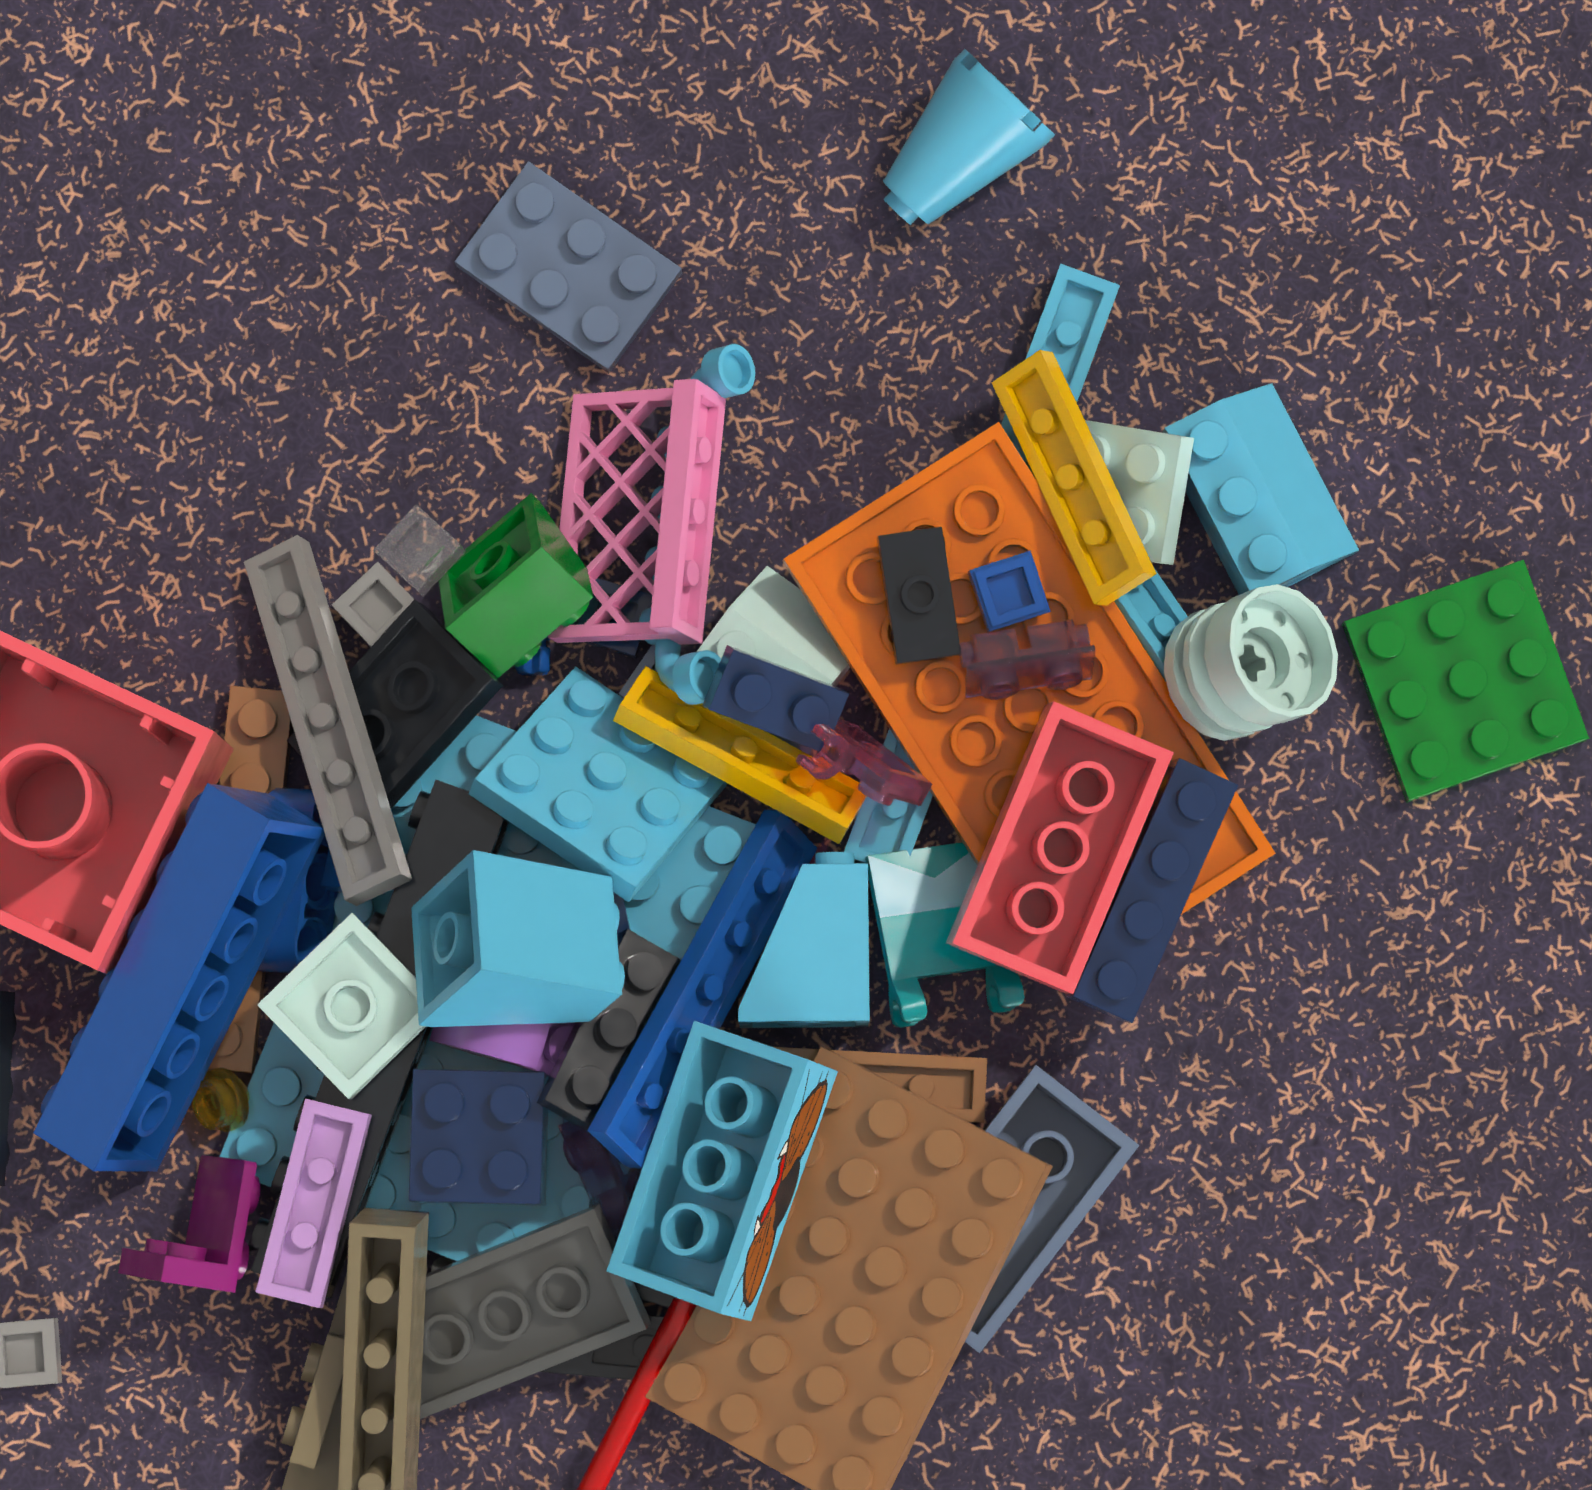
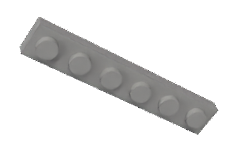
[244,535,412,906]

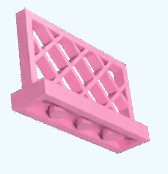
[548,379,726,645]

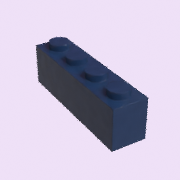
[1064,758,1238,1023]

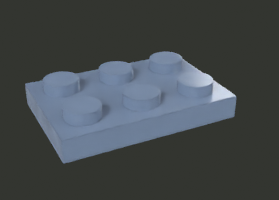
[455,161,682,374]

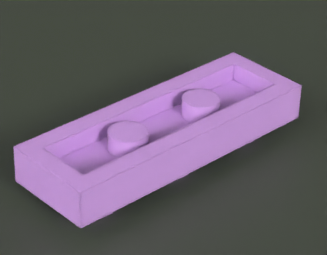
[256,1099,372,1308]

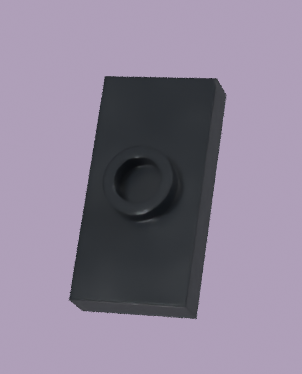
[877,527,961,665]

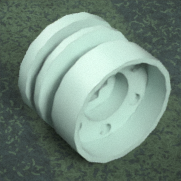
[1164,584,1338,741]

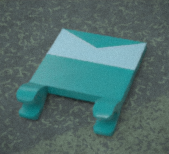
[865,842,1025,1028]

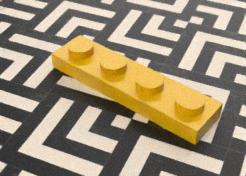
[992,350,1157,606]
[613,666,871,844]

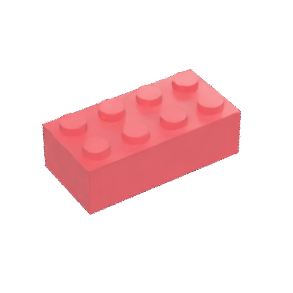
[946,701,1174,994]

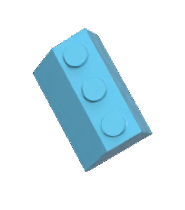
[1163,383,1359,595]

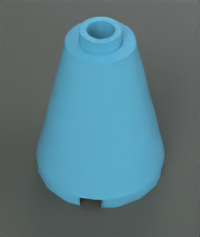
[883,48,1055,225]

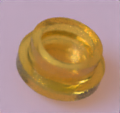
[191,1067,250,1132]

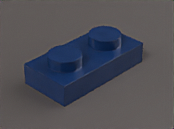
[703,645,849,753]

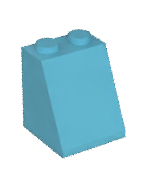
[411,850,625,1027]
[738,852,870,1028]

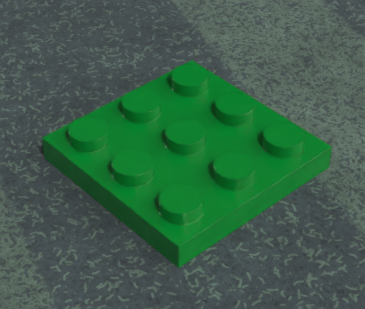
[1342,560,1589,803]

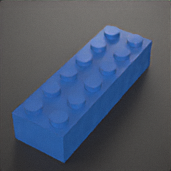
[33,783,325,1172]

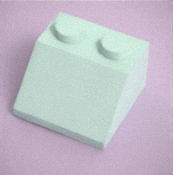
[697,566,850,686]

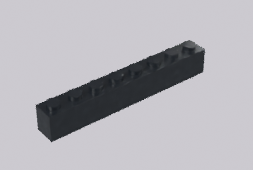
[248,780,509,1298]

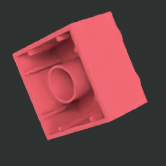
[0,631,234,974]

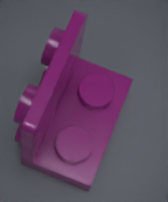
[118,1155,260,1293]

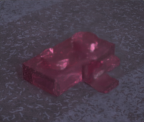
[796,719,932,806]

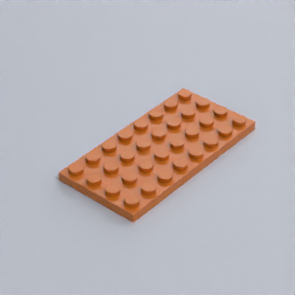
[782,422,1276,992]

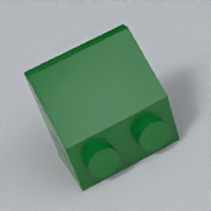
[438,493,593,678]

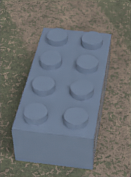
[965,1065,1139,1353]

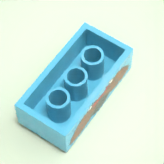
[606,1021,838,1321]

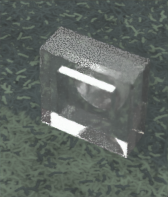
[373,504,466,597]

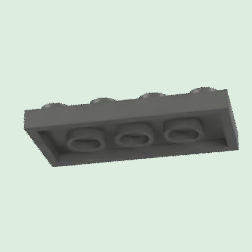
[420,1204,651,1419]

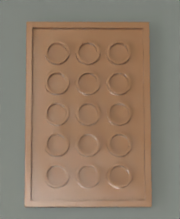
[645,1047,1053,1490]

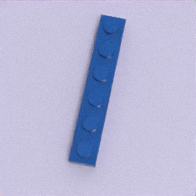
[587,809,817,1169]

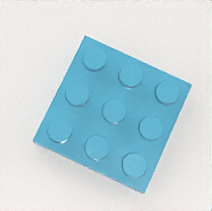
[469,666,727,902]

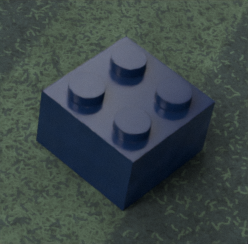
[409,1069,549,1205]

